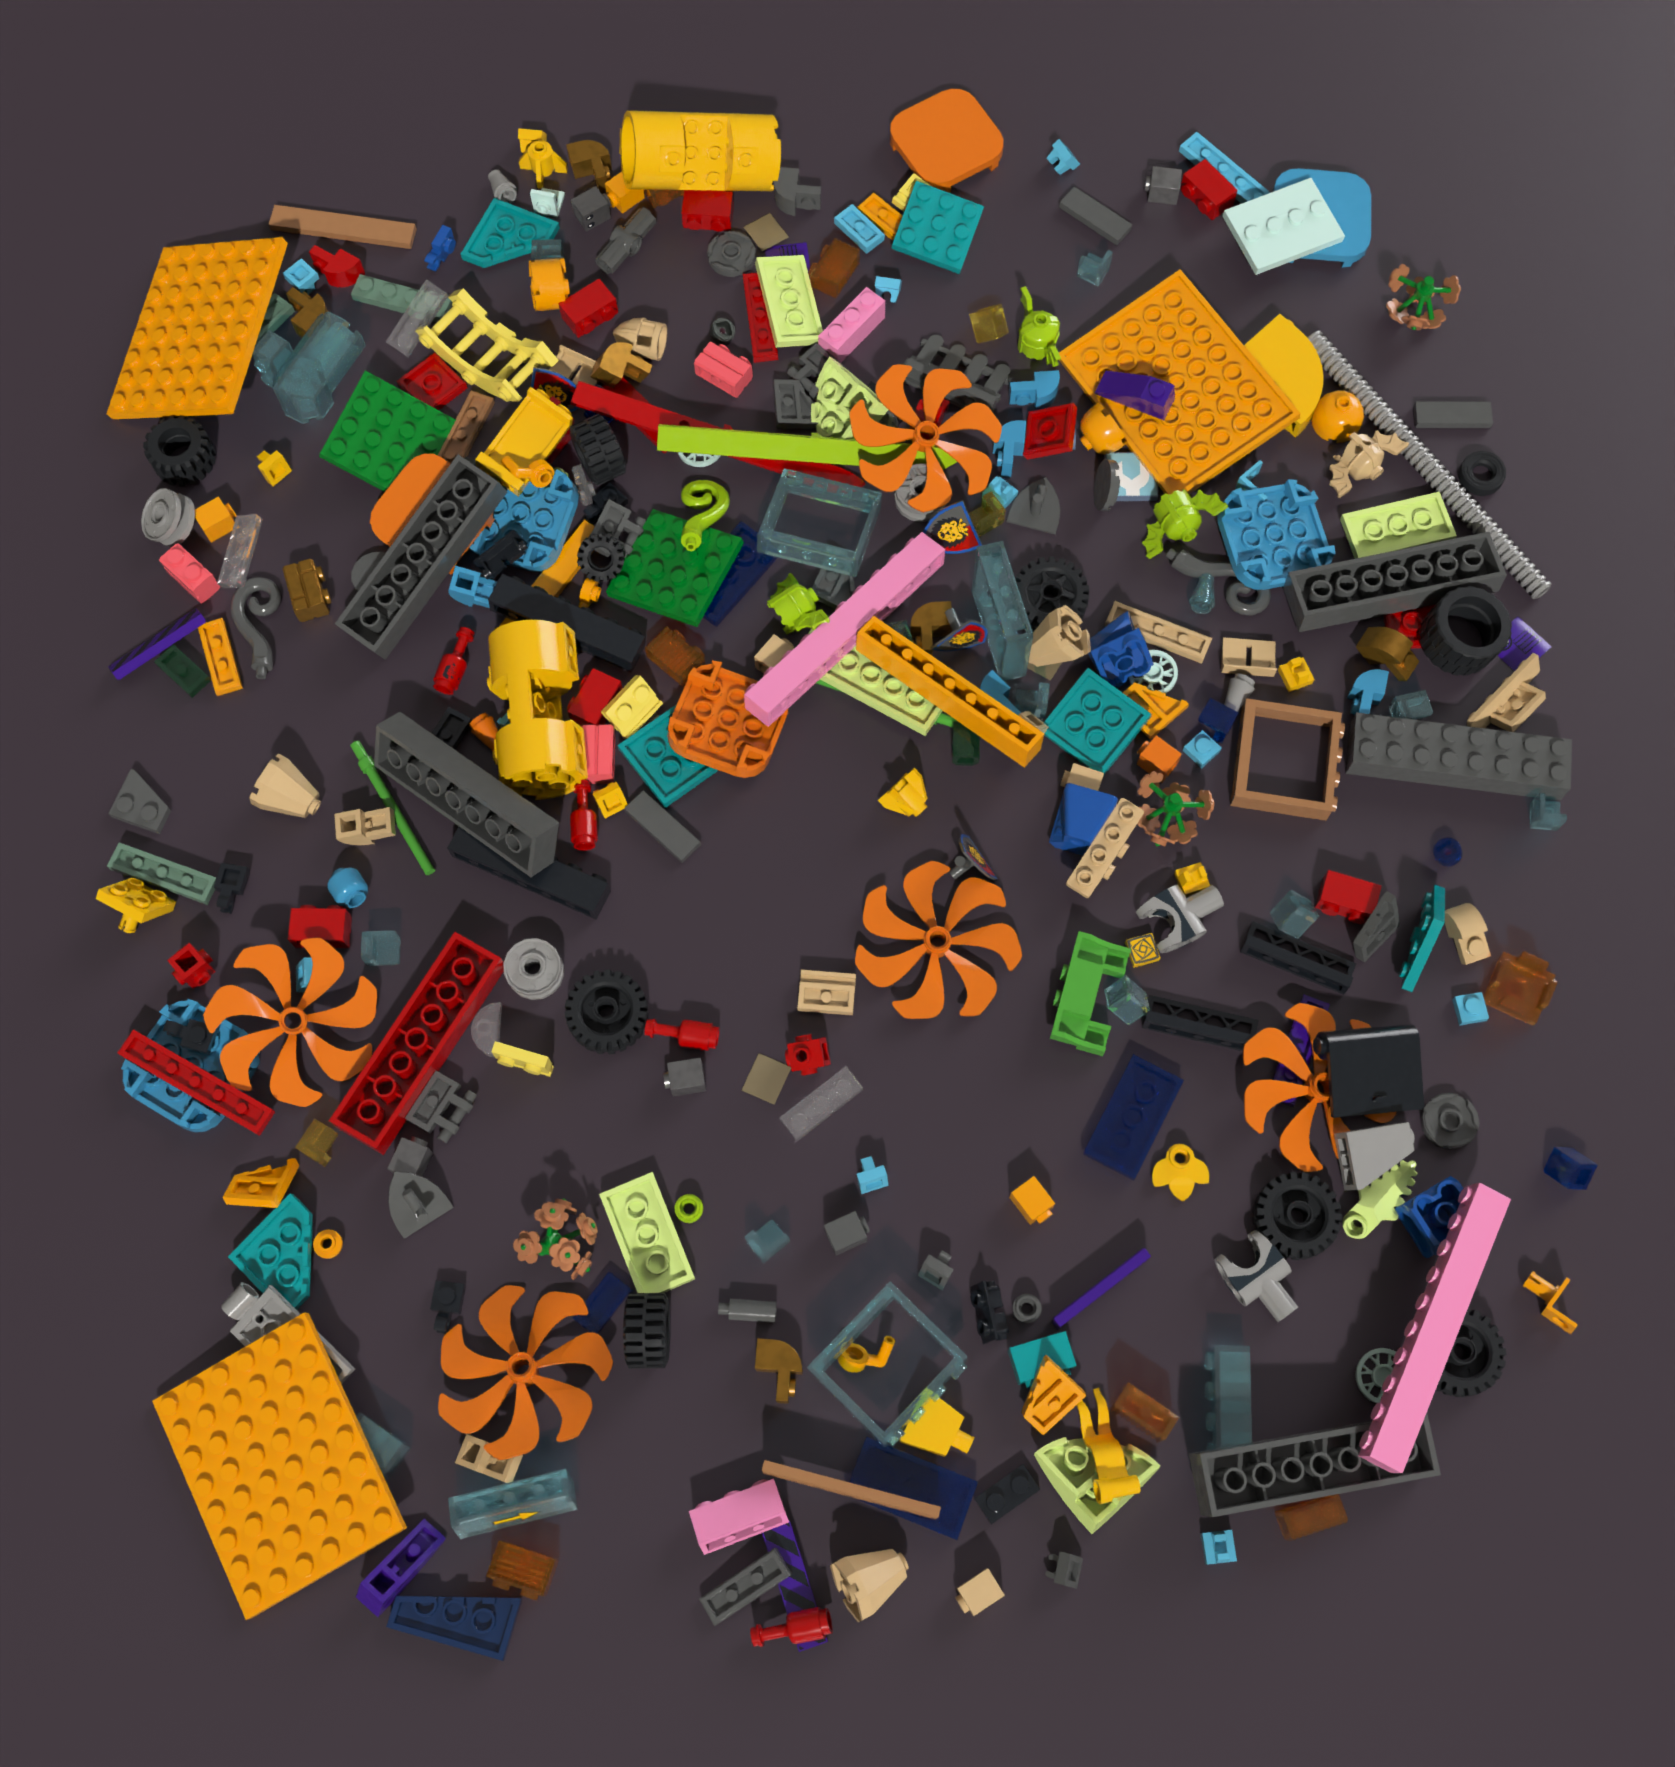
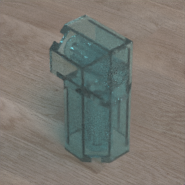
[272,311,366,424]

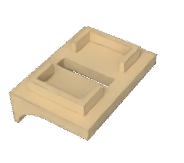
[549,345,599,386]
[1221,637,1277,677]

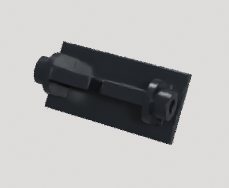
[473,529,528,580]
[970,1281,1009,1344]

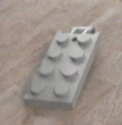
[221,1282,355,1384]

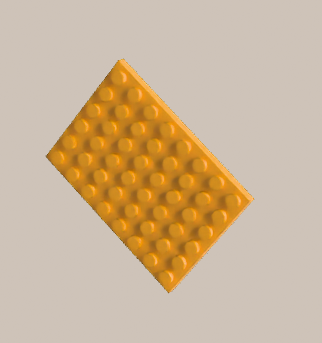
[106,237,288,419]
[1059,269,1301,494]
[152,1312,407,1620]

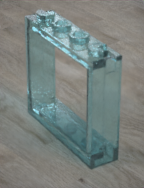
[757,468,882,577]
[972,541,1033,681]
[807,1281,968,1448]

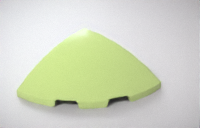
[811,356,888,439]
[1034,1437,1160,1534]

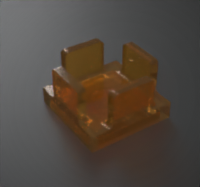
[1483,951,1558,1026]

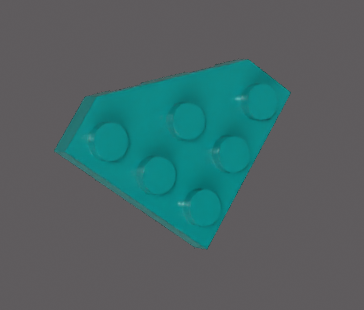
[461,198,560,268]
[1399,885,1445,992]
[228,1193,313,1310]

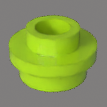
[675,1194,703,1223]

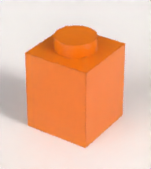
[1137,735,1182,783]

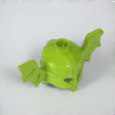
[1018,286,1061,367]
[1142,490,1228,559]
[767,573,830,635]

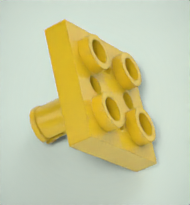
[95,878,176,933]

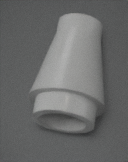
[488,170,517,204]
[1222,673,1255,715]

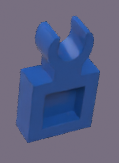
[424,225,456,271]

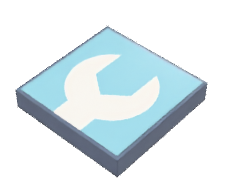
[1104,452,1158,501]

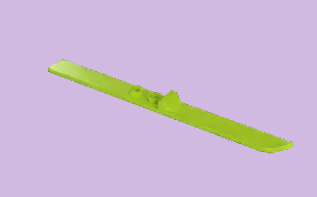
[657,424,957,470]

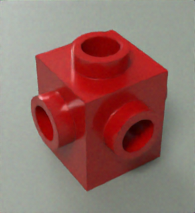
[167,943,216,989]
[785,1034,831,1076]

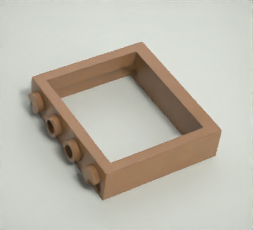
[1230,698,1345,821]

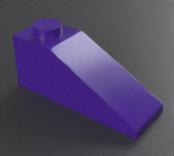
[1095,371,1175,420]
[356,1519,446,1617]

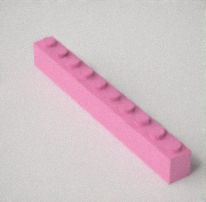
[744,532,945,727]
[1358,1183,1511,1473]

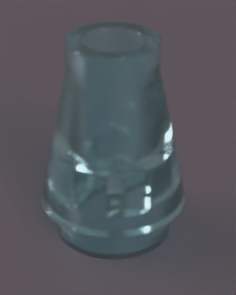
[1189,574,1215,614]

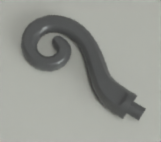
[1166,548,1271,616]
[231,577,281,679]

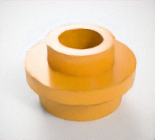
[313,1229,343,1259]

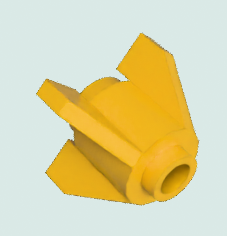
[519,140,568,189]
[878,768,928,817]

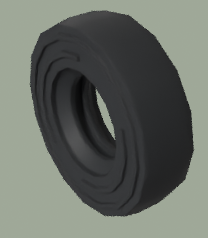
[1458,451,1506,496]

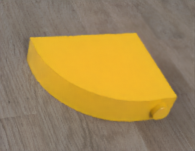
[1244,314,1323,438]

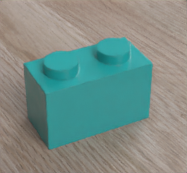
[1008,1331,1077,1388]

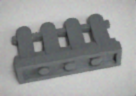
[903,335,1012,413]

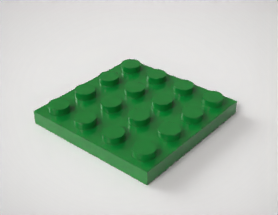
[319,370,456,492]
[606,509,744,627]

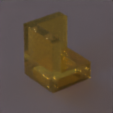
[969,304,1009,343]
[969,491,1006,537]
[295,1119,338,1167]

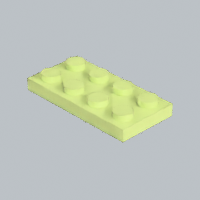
[755,255,823,347]
[1340,492,1457,559]
[599,1172,695,1293]

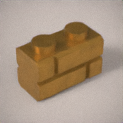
[282,559,332,622]

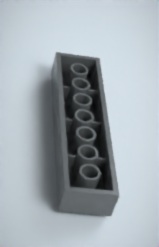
[335,454,507,660]
[1283,532,1507,632]
[374,712,559,877]
[1346,713,1572,801]
[1189,1413,1441,1517]

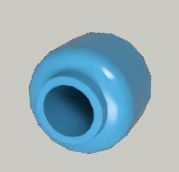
[327,868,368,908]

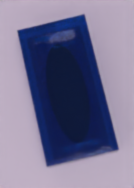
[573,1272,632,1334]

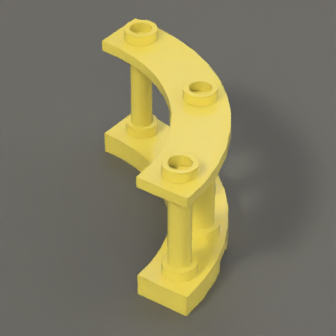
[415,288,559,402]

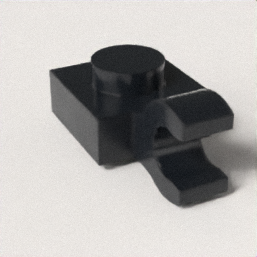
[583,483,628,525]
[214,863,250,914]
[163,1019,219,1055]
[430,1280,466,1334]

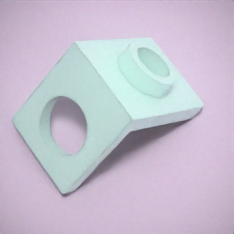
[530,188,565,218]

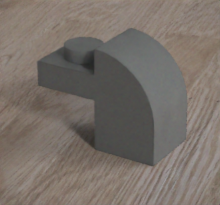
[773,167,821,216]

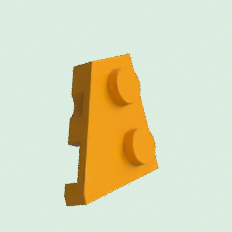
[1123,682,1189,740]
[223,1158,299,1208]
[1021,1355,1086,1435]

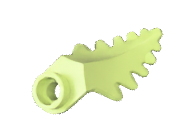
[1342,1160,1417,1239]

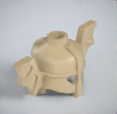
[1329,431,1409,498]

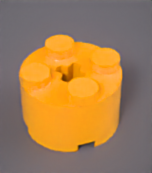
[528,258,570,311]

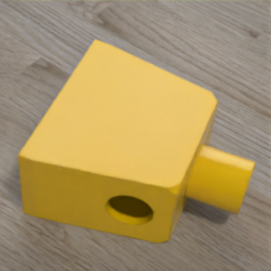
[899,1388,975,1457]

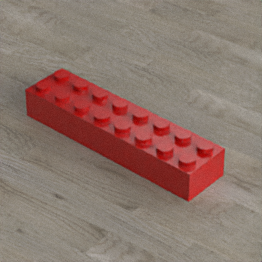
[329,932,504,1156]

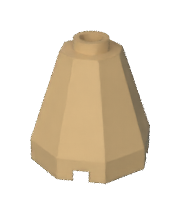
[1024,605,1091,667]
[249,754,321,818]
[830,1549,909,1622]

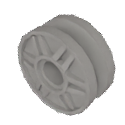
[894,463,946,522]
[141,488,195,547]
[503,938,564,1000]

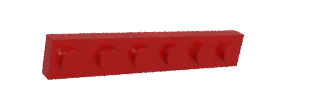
[117,1029,275,1136]

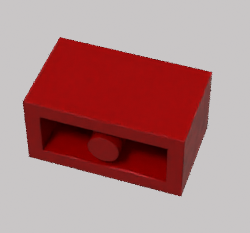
[1180,159,1238,220]
[681,190,734,232]
[558,279,618,338]
[567,668,623,726]
[1315,870,1382,924]
[288,905,352,948]

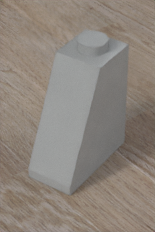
[1334,1122,1415,1190]

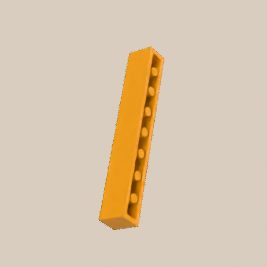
[856,616,1044,768]

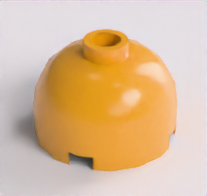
[1311,390,1364,443]
[1079,402,1128,455]

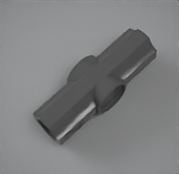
[595,207,656,275]

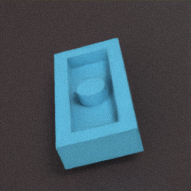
[834,204,885,254]

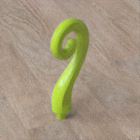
[681,480,730,551]

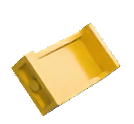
[475,387,573,497]

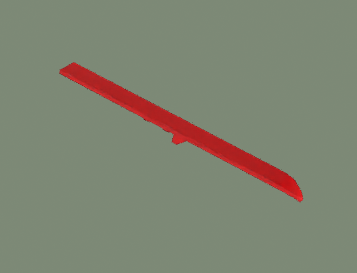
[570,381,865,492]

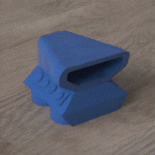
[1088,611,1154,688]
[1049,783,1118,856]
[1395,1176,1464,1258]

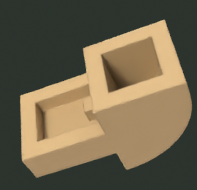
[335,807,396,845]
[1445,903,1491,965]
[455,1434,523,1485]

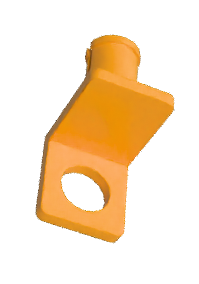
[1523,1271,1577,1334]

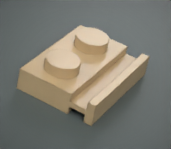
[797,970,856,1015]

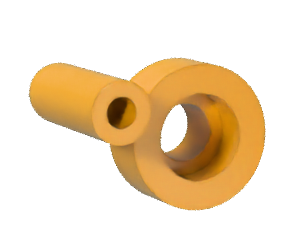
[501,456,554,488]
[578,578,601,608]
[837,1336,895,1372]

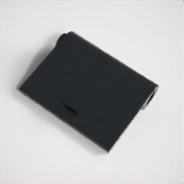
[1313,1024,1424,1118]

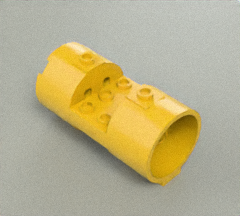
[619,111,781,192]
[487,620,588,800]

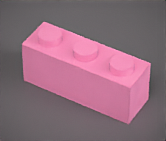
[818,287,885,363]
[689,1479,789,1555]

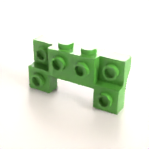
[1050,931,1131,1056]

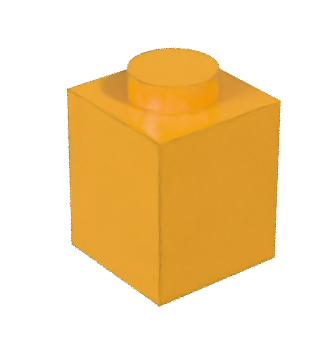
[605,171,645,214]
[195,496,238,543]
[1009,1176,1055,1225]

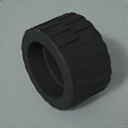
[1419,586,1512,676]

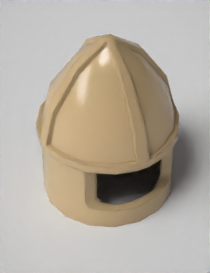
[613,317,667,361]

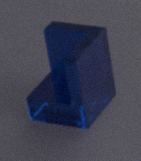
[1198,698,1239,744]
[1544,1147,1598,1190]

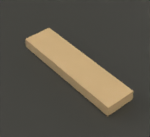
[1105,601,1212,664]

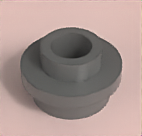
[1012,1294,1042,1324]

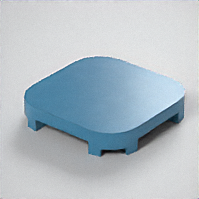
[1272,168,1371,267]
[469,469,579,572]
[1217,479,1335,590]
[121,999,261,1132]

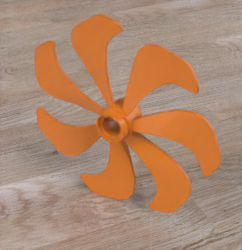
[849,364,1002,512]
[855,861,1022,1019]
[203,938,377,1107]
[1243,1003,1397,1172]
[438,1285,613,1460]

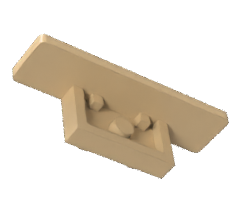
[1467,653,1546,732]
[1066,798,1144,898]

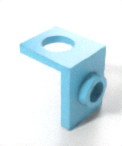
[1235,460,1268,502]

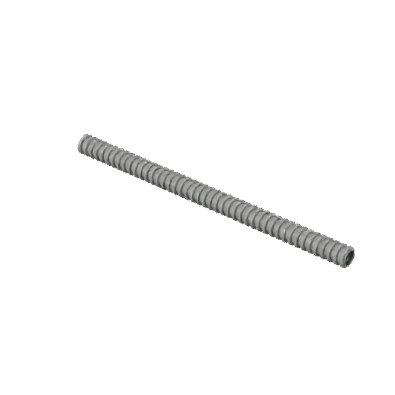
[1308,331,1552,599]

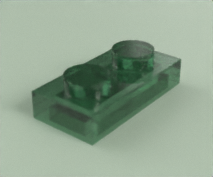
[154,644,212,698]

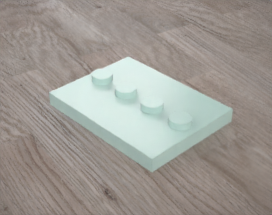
[1223,178,1345,275]

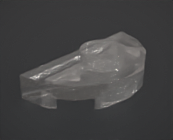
[572,464,596,506]
[471,1002,502,1057]

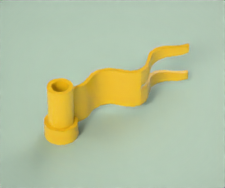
[1076,1388,1140,1504]

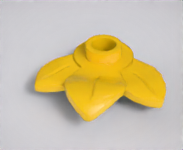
[1152,1144,1209,1201]

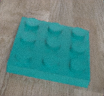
[891,181,984,274]
[1043,668,1152,776]
[617,704,719,808]

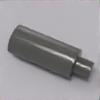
[718,1298,777,1323]

